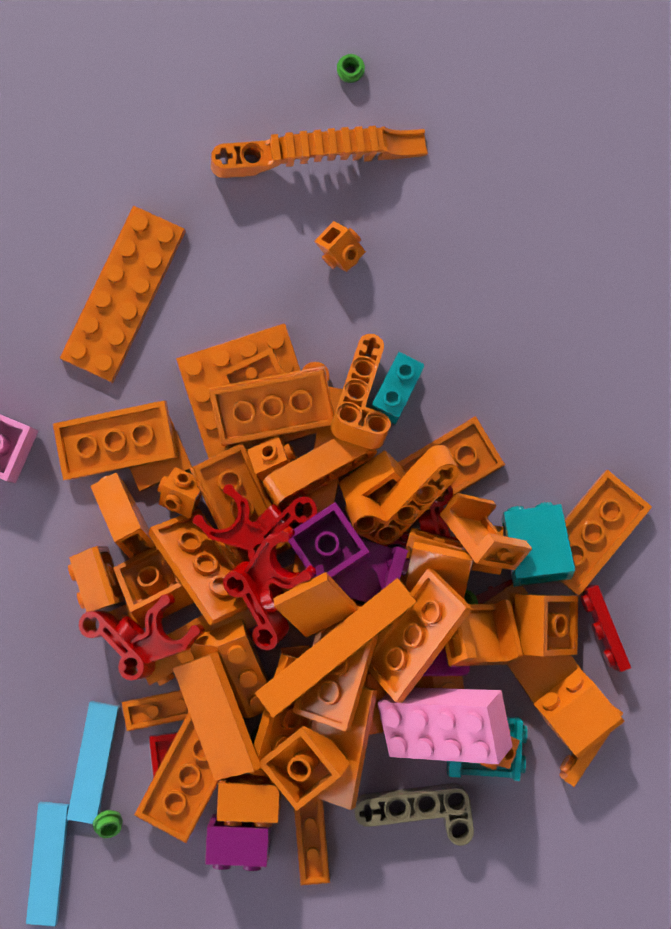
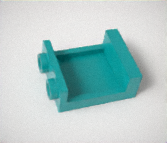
[371,351,424,426]
[501,502,575,587]
[446,717,528,781]

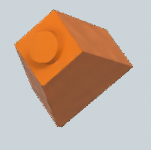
[90,473,156,559]

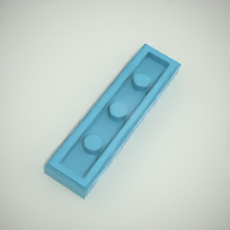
[67,701,120,824]
[26,802,69,927]

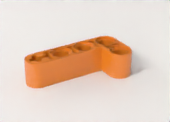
[331,334,391,450]
[263,437,377,512]
[346,445,459,545]

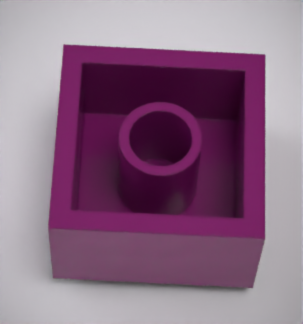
[288,502,371,581]
[205,814,271,871]

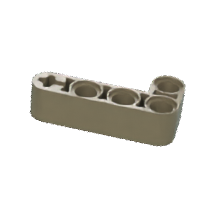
[354,783,474,846]

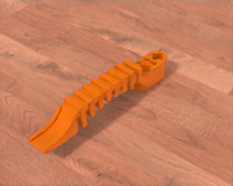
[210,125,428,178]

